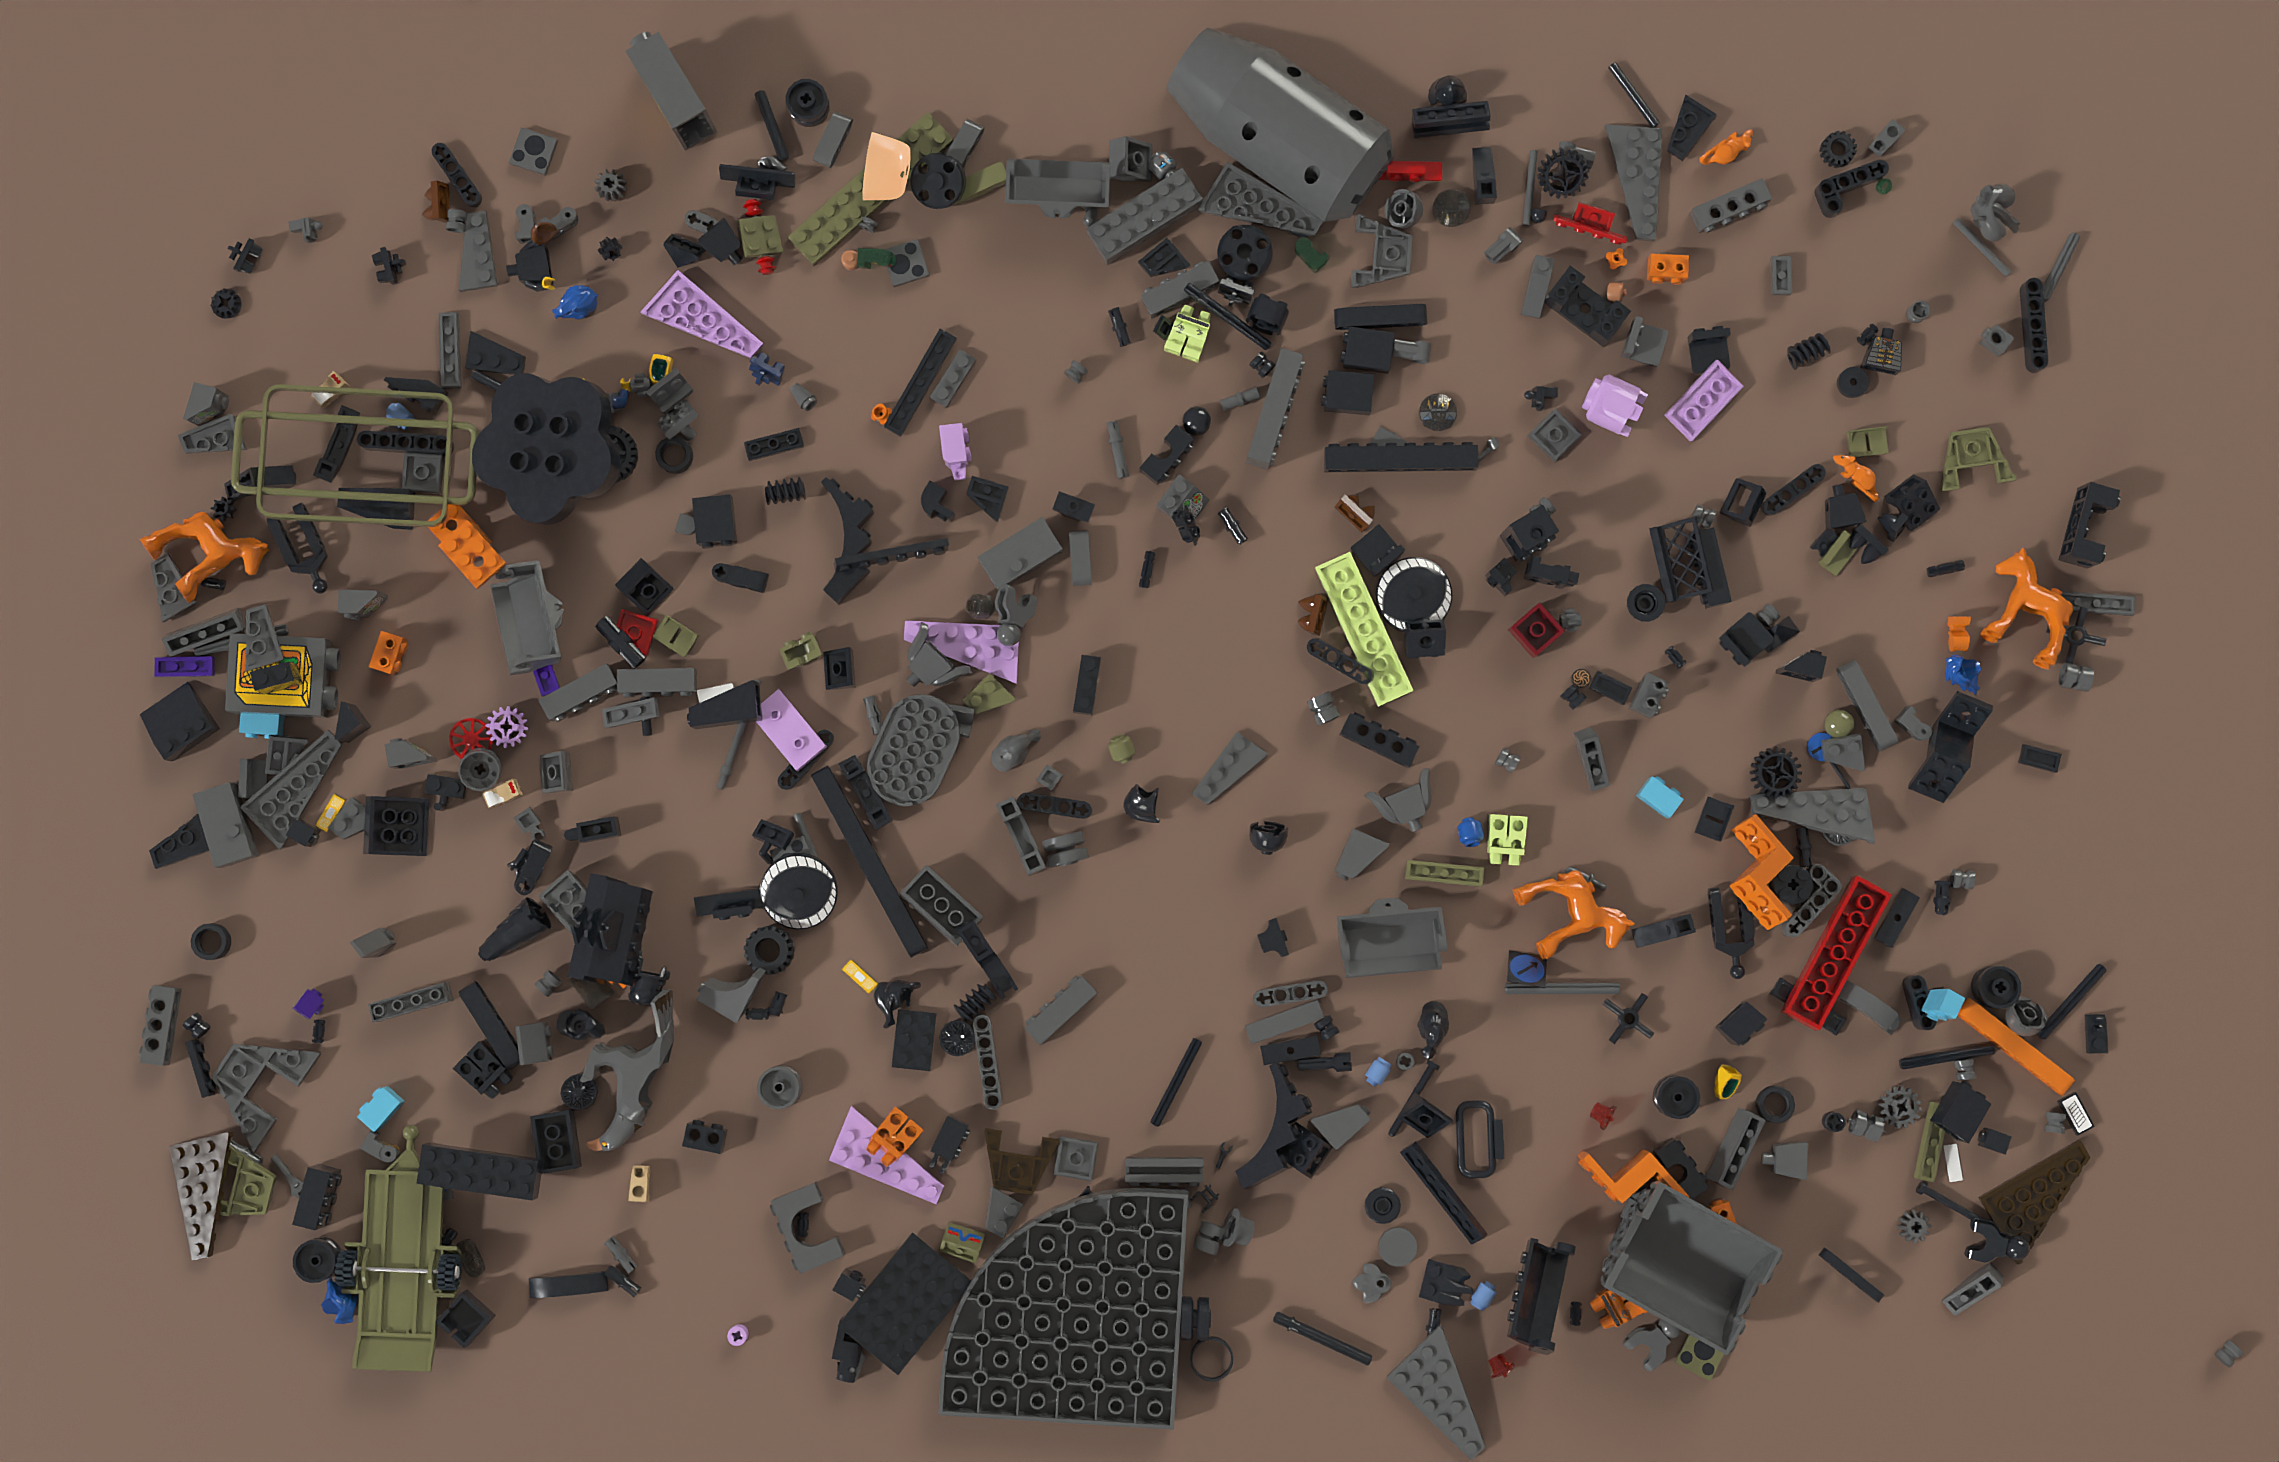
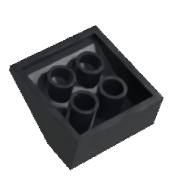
[140,682,220,761]
[363,796,429,856]

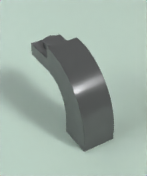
[1838,980,1902,1035]

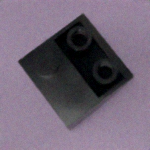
[1715,1001,1767,1046]

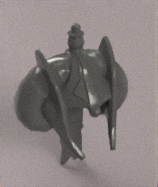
[1970,184,2020,241]

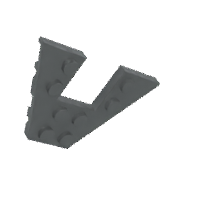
[212,1044,322,1152]

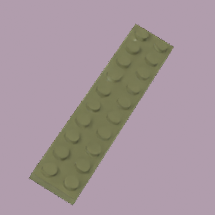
[788,112,954,266]

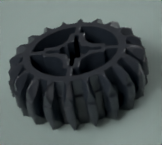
[1537,147,1589,199]
[1749,747,1802,799]

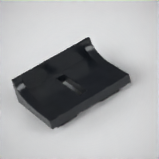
[1694,797,1735,842]

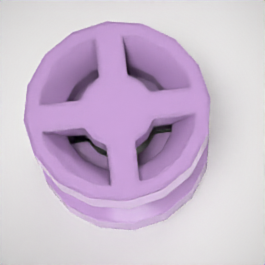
[727,1324,749,1346]

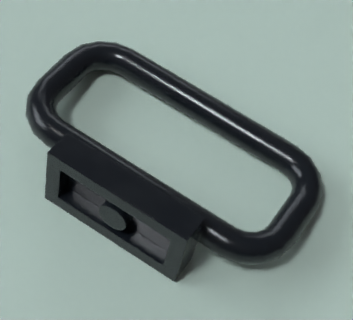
[1455,1100,1504,1179]

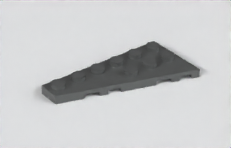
[1198,162,1324,237]
[240,730,343,850]
[1750,788,1875,844]

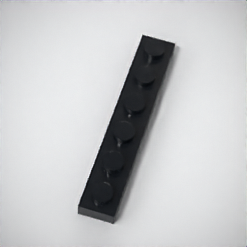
[884,329,957,437]
[834,538,949,572]
[1400,1141,1487,1245]

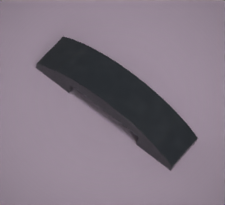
[313,405,360,483]
[839,755,893,830]
[529,1271,608,1298]

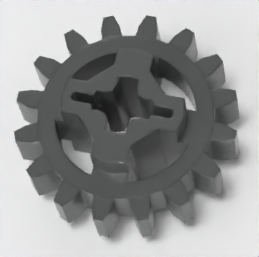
[1878,1086,1922,1128]

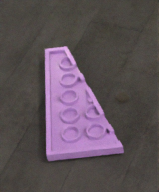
[640,270,764,359]
[904,621,1020,684]
[829,1106,944,1204]

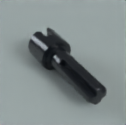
[1297,1052,1352,1072]

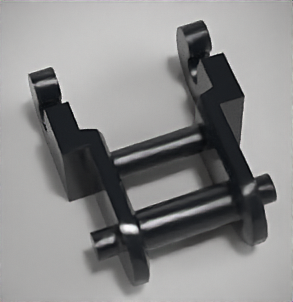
[1190,1184,1219,1213]

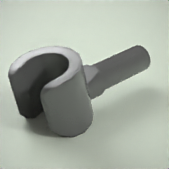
[1478,437,1499,461]

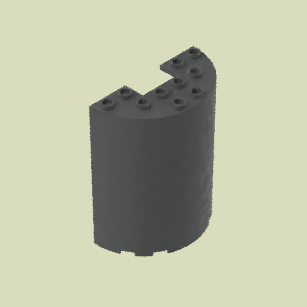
[1601,1181,1783,1356]

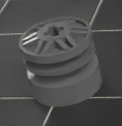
[458,748,502,791]

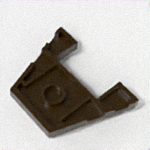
[984,1128,1060,1195]

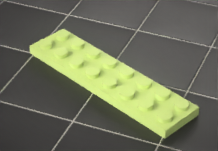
[1315,552,1413,707]

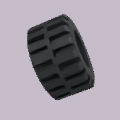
[743,926,795,975]

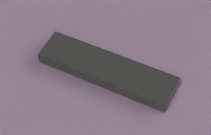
[439,312,461,389]
[2061,591,2135,616]
[1245,1000,1324,1044]

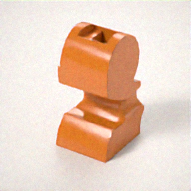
[1947,616,1971,652]

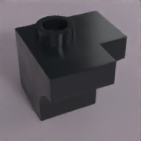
[1485,558,1517,596]

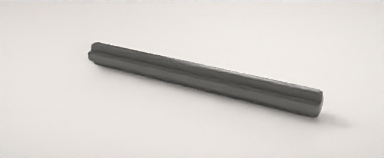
[1504,983,1620,994]

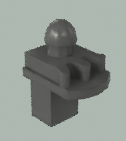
[288,217,323,243]

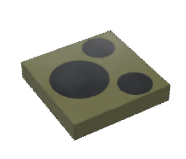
[1674,1334,1724,1381]

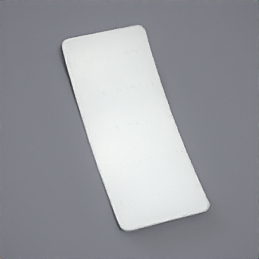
[697,683,733,703]

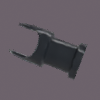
[1933,881,1952,915]

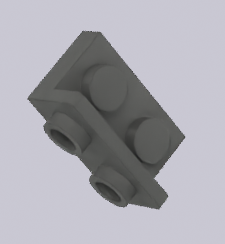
[646,368,694,414]

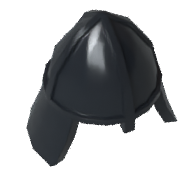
[1428,75,1467,105]

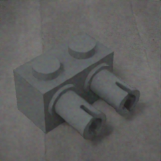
[1628,673,1669,718]

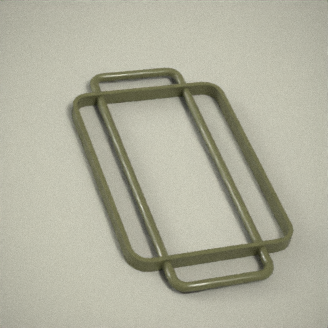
[231,384,479,527]

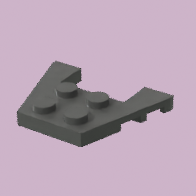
[1351,214,1412,288]

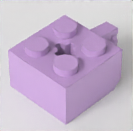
[939,423,972,480]

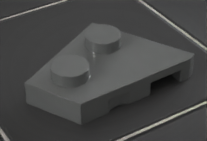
[1821,734,1865,771]
[327,797,365,839]

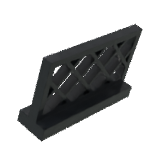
[1649,517,1714,603]

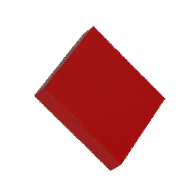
[616,609,659,657]

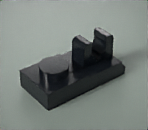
[2085,1014,2108,1054]

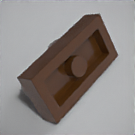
[422,180,450,223]
[1335,495,1375,533]
[1298,594,1328,636]

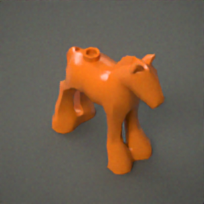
[139,511,270,604]
[1980,548,2073,669]
[1512,870,1635,959]

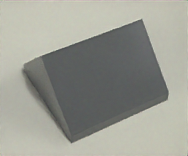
[540,751,573,793]

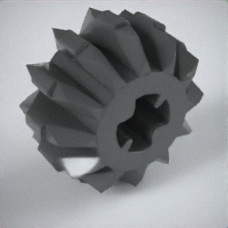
[594,169,627,202]
[1897,1209,1932,1243]

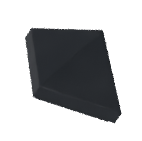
[1153,315,1173,340]

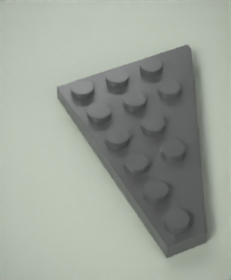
[1387,1325,1485,1460]

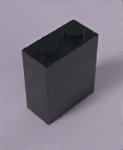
[1340,327,1395,374]
[1321,370,1374,415]
[692,494,737,549]
[250,662,303,695]
[1930,1081,1991,1144]

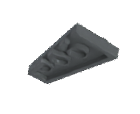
[459,211,498,292]
[1192,732,1268,805]

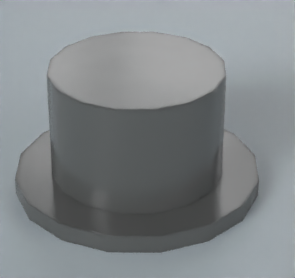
[1221,1208,1254,1247]

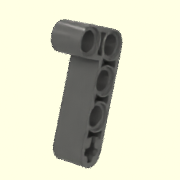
[1781,864,1841,937]

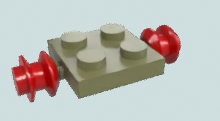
[737,199,783,275]

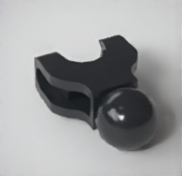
[1964,1218,2030,1263]

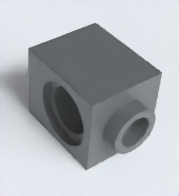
[1979,325,2014,357]

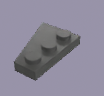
[178,414,247,454]
[151,554,198,623]
[245,604,285,672]

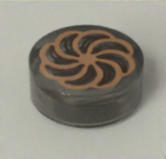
[1571,669,1591,688]

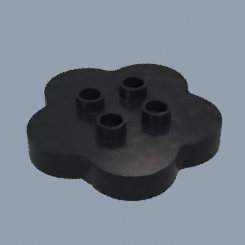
[472,373,621,525]

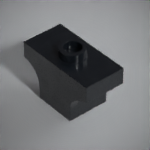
[1052,491,1095,523]
[1257,918,1289,957]

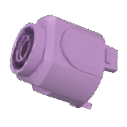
[1581,374,1648,437]

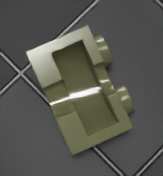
[779,632,823,670]

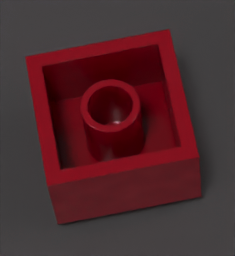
[1508,602,1565,658]

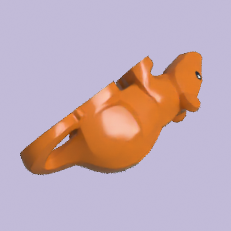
[1699,130,1753,165]
[1833,455,1879,503]

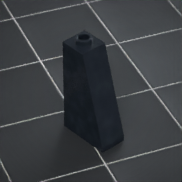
[687,680,762,729]

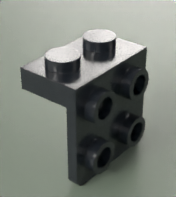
[1687,326,1731,374]
[1719,612,1774,667]

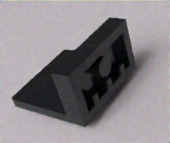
[1884,474,1940,531]
[1350,524,1405,577]
[1281,1122,1333,1179]

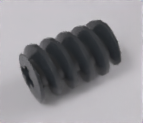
[1787,333,1831,370]
[765,477,806,505]
[953,983,997,1023]

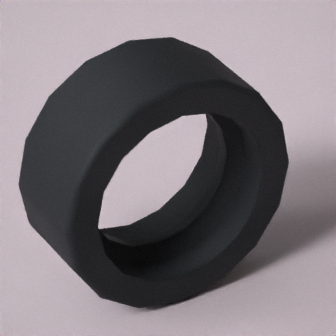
[655,436,693,474]
[190,923,231,960]
[1755,1086,1795,1123]

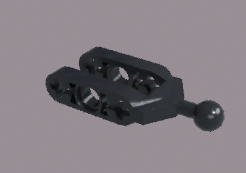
[266,502,328,594]
[1708,887,1755,979]

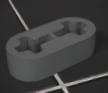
[684,210,717,234]

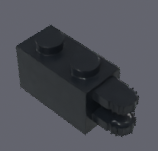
[564,816,622,843]
[929,1115,970,1174]

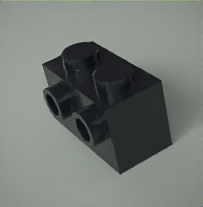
[832,1268,866,1302]

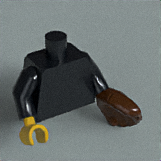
[506,222,558,292]

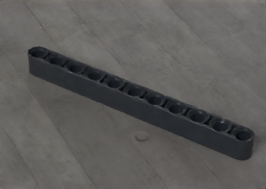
[811,765,928,958]

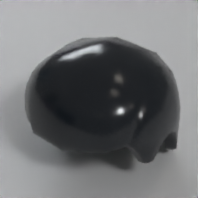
[1182,406,1211,436]

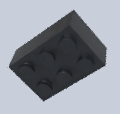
[530,1109,582,1174]
[292,1164,342,1230]

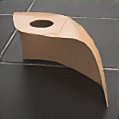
[863,132,910,200]

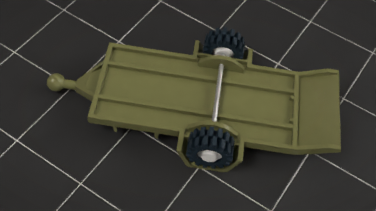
[335,1125,462,1372]

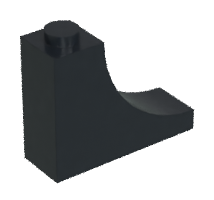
[224,465,297,502]

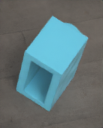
[239,713,285,739]
[1636,776,1684,818]
[1922,989,1965,1021]
[357,1086,405,1132]

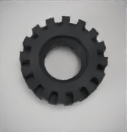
[1819,131,1857,168]

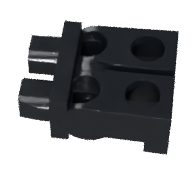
[1524,556,1579,589]
[452,1040,513,1099]

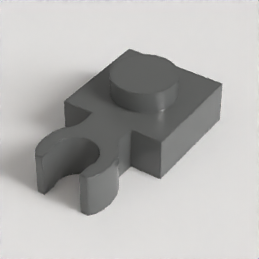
[513,807,545,840]

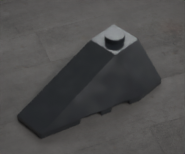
[337,488,415,530]

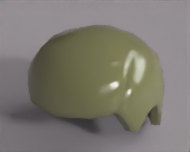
[1824,709,1854,738]

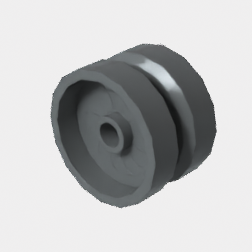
[1042,831,1089,868]
[757,1065,803,1110]

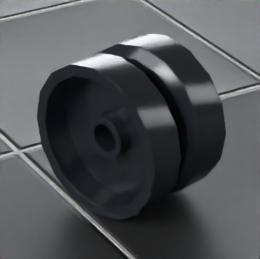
[786,79,830,127]
[1971,966,2021,1008]
[1653,1075,1700,1119]
[293,1237,341,1283]
[1181,1296,1211,1341]

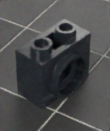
[1404,619,1446,659]

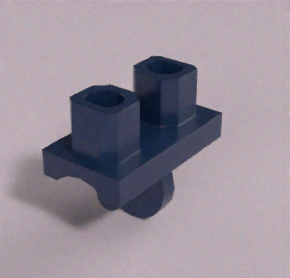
[749,352,785,386]

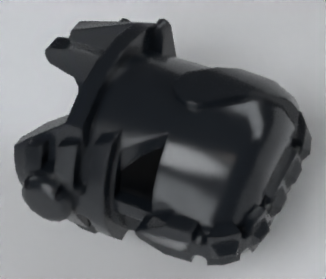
[628,950,670,1006]

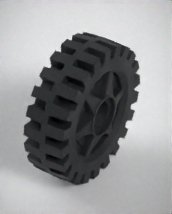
[608,425,639,483]

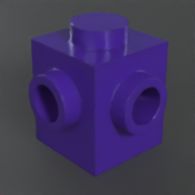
[292,988,324,1020]

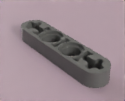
[1253,980,1328,1007]

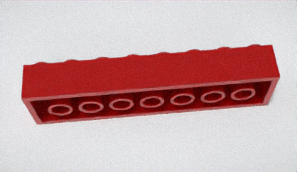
[1780,875,1892,1031]

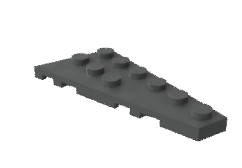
[1605,124,1662,241]

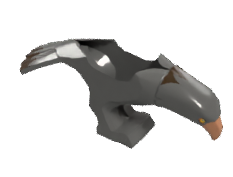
[580,989,674,1151]

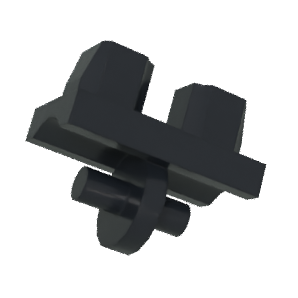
[227,238,263,274]
[372,247,406,285]
[1218,274,1254,307]

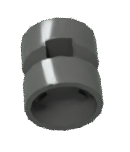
[2058,663,2094,692]
[1307,691,1340,726]
[1193,1220,1226,1255]

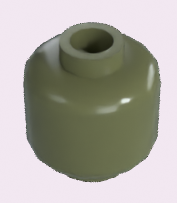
[1108,734,1136,764]

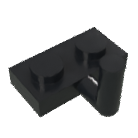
[424,774,466,811]
[752,819,795,864]

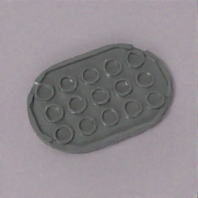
[867,694,960,806]

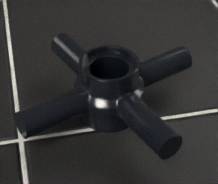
[2046,607,2107,664]
[1602,993,1654,1044]

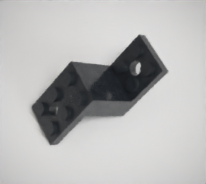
[1908,691,1993,803]

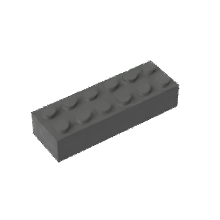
[1086,168,1203,265]
[1246,348,1305,470]

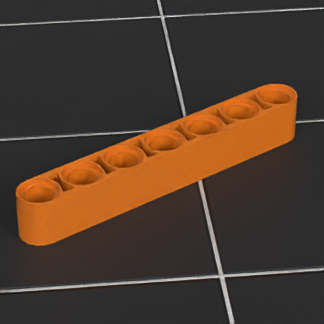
[1958,998,2075,1096]

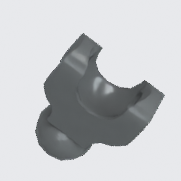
[995,584,1037,646]
[1623,1319,1682,1372]

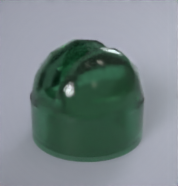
[1876,178,1892,195]

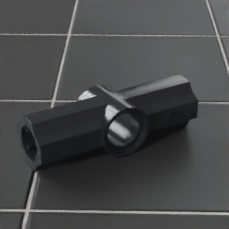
[595,615,647,669]

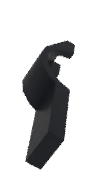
[956,919,1018,999]

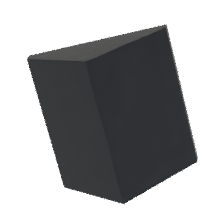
[823,647,856,690]
[334,701,371,743]
[1398,1092,1453,1138]

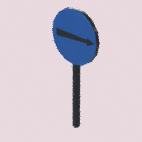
[1807,733,1851,789]

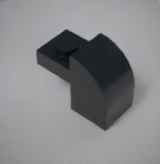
[921,480,955,522]

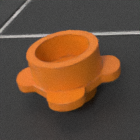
[1606,248,1627,270]
[871,403,892,425]

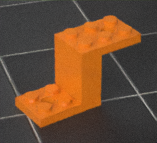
[428,504,507,589]
[1729,814,1794,930]
[1577,1149,1689,1203]

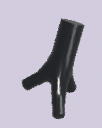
[507,848,528,877]

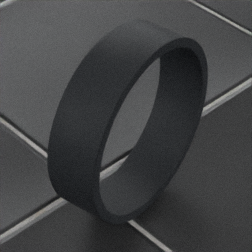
[1190,1336,1233,1382]

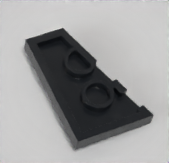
[1667,94,1717,161]
[465,331,526,375]
[149,814,209,869]

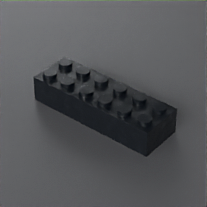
[416,1143,544,1201]

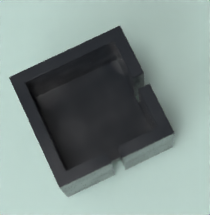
[436,1289,496,1348]

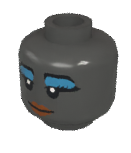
[1149,151,1177,180]

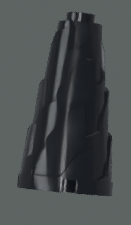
[478,897,551,961]

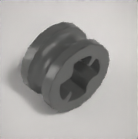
[859,217,878,233]
[1396,1053,1414,1070]

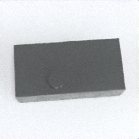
[977,517,1063,591]
[192,782,259,868]
[900,865,983,947]

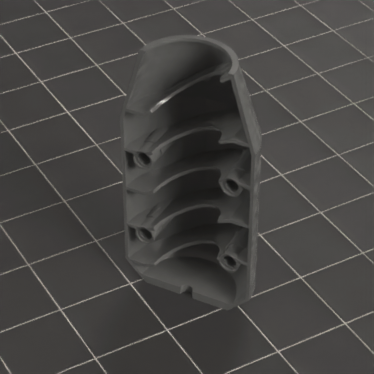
[1166,28,1394,222]

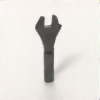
[271,1154,303,1199]

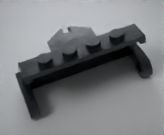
[567,874,653,986]
[1507,1238,1576,1355]

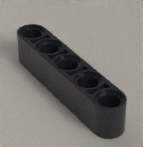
[2020,277,2049,373]
[1334,304,1428,330]
[356,431,454,456]
[458,981,520,1071]

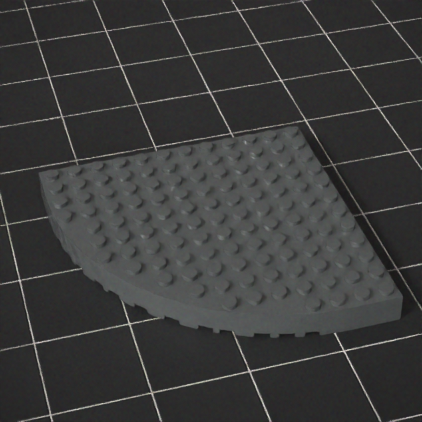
[938,1188,1188,1430]

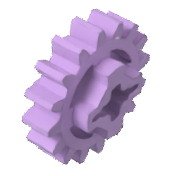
[485,706,529,748]

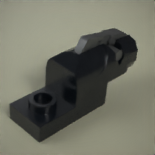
[832,1317,866,1383]

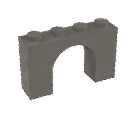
[996,797,1047,876]
[770,1181,845,1274]

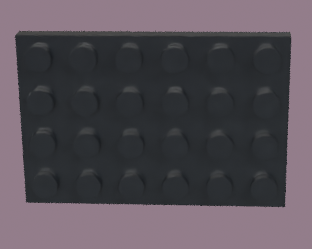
[837,1232,971,1375]

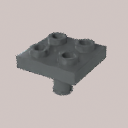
[657,400,699,441]

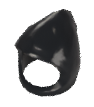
[1123,784,1160,823]

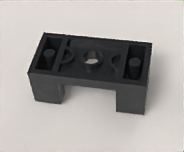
[1544,265,1631,347]
[2058,482,2121,569]
[1500,505,1559,562]

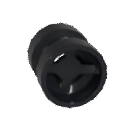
[1249,352,1275,378]
[1560,683,1587,710]
[183,1013,211,1040]
[1314,1015,1340,1041]
[1822,1111,1846,1132]

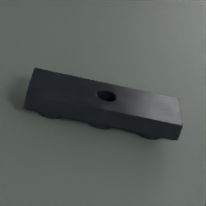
[744,428,804,461]
[1874,888,1920,948]
[1260,1036,1321,1065]
[185,1040,216,1098]

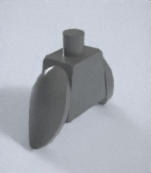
[907,622,972,687]
[1364,768,1432,832]

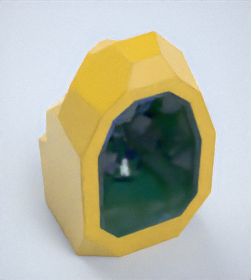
[649,354,673,385]
[1714,1064,1742,1099]

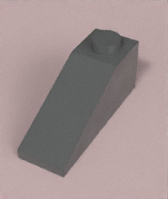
[1521,255,1555,319]
[1573,727,1610,791]
[350,928,396,958]
[1942,1262,2004,1316]

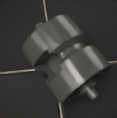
[1847,1110,1886,1142]

